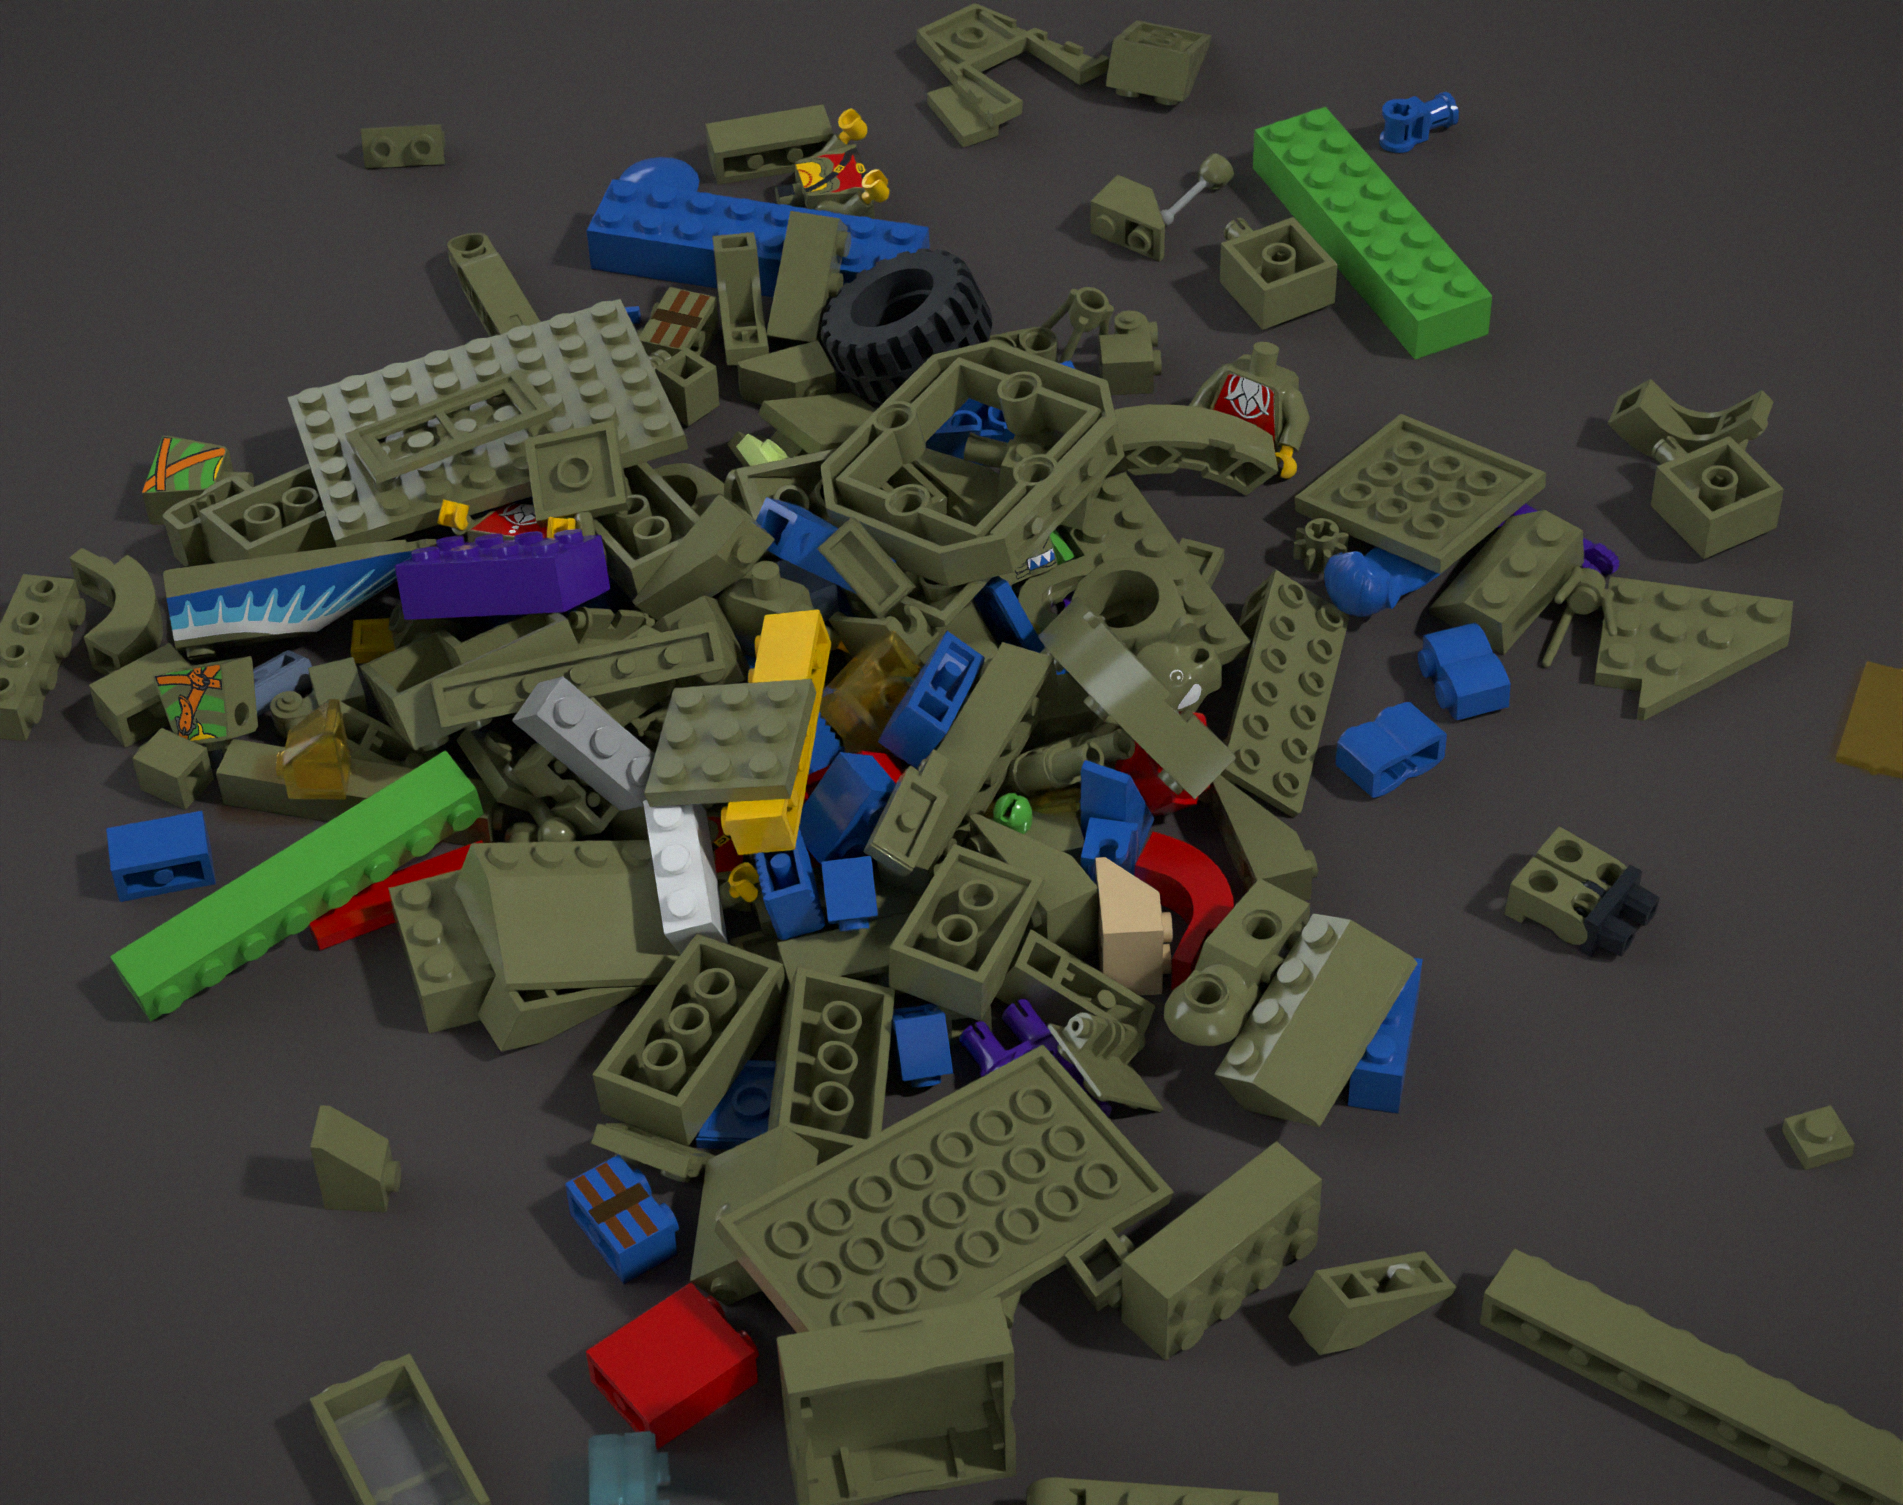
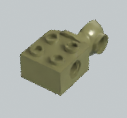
[1164,878,1310,1046]

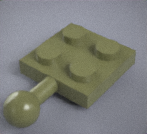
[524,420,630,564]
[456,729,576,842]

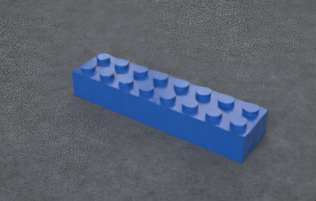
[587,179,930,297]

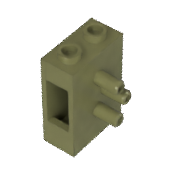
[690,1124,818,1306]

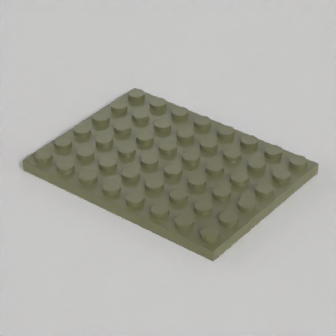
[287,299,688,547]

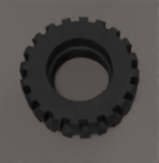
[821,248,993,404]

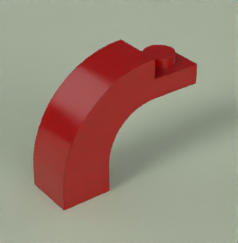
[1135,831,1234,990]

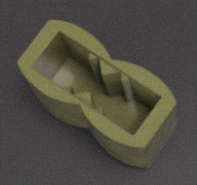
[162,475,253,567]

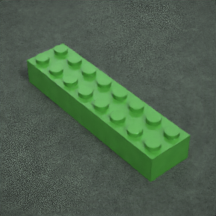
[1253,107,1492,360]

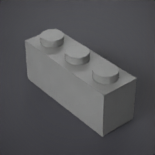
[512,676,655,811]

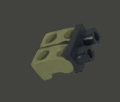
[1505,826,1660,957]

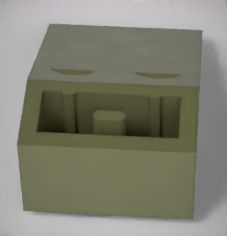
[967,813,1098,960]

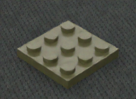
[644,679,816,807]

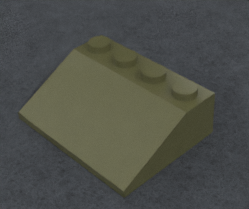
[455,840,680,991]

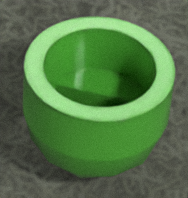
[993,793,1032,834]

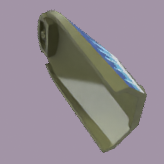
[163,539,437,661]

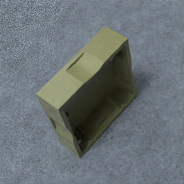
[777,1296,1017,1505]

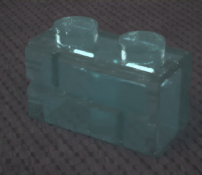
[589,1431,670,1505]

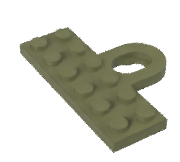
[1018,472,1250,665]

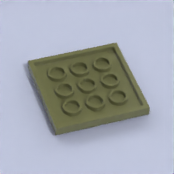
[1295,414,1546,574]

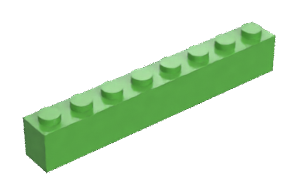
[110,750,484,1021]

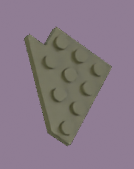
[1594,576,1793,721]

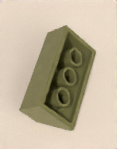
[1214,913,1418,1127]

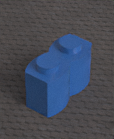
[1418,622,1511,720]
[1335,702,1447,798]

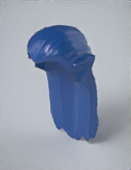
[1324,546,1447,617]

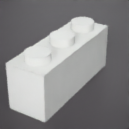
[643,800,728,955]

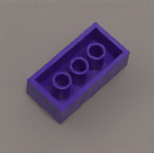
[395,529,610,620]

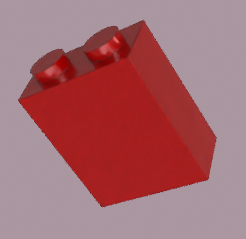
[586,1283,759,1452]

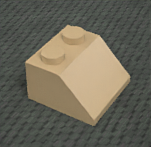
[1095,857,1172,995]

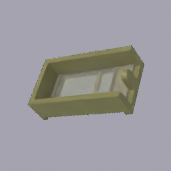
[310,1353,491,1505]

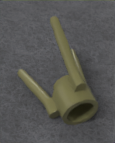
[1041,287,1114,363]
[1542,566,1617,668]

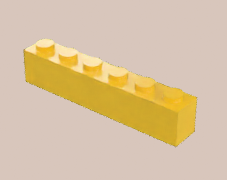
[721,609,831,855]

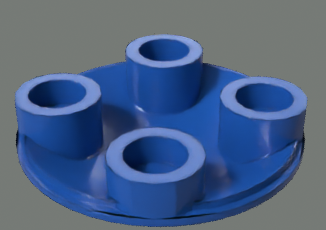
[619,157,699,192]

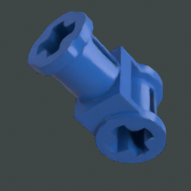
[1379,92,1459,153]

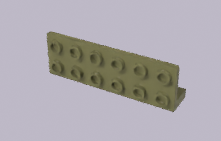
[1198,570,1349,818]

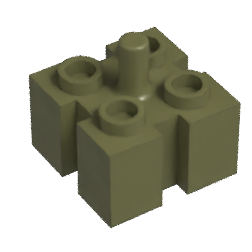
[510,697,619,837]

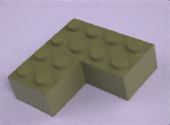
[359,613,580,751]

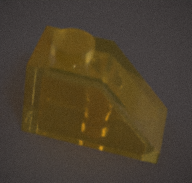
[276,699,352,799]

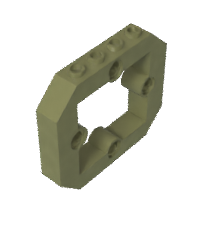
[820,340,1125,587]

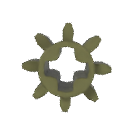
[1293,518,1349,574]

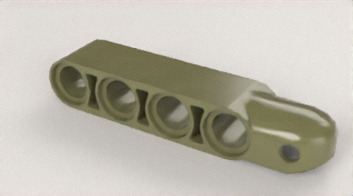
[447,233,540,337]

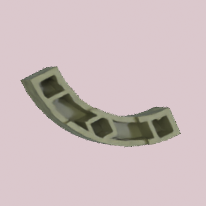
[1105,404,1278,496]
[1038,596,1236,799]

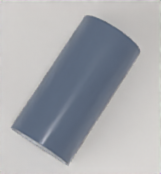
[253,650,312,717]

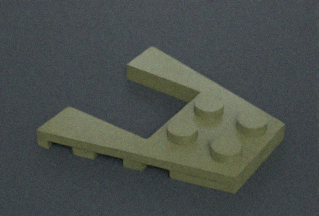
[916,3,1109,128]

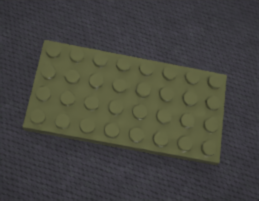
[714,1045,1174,1333]

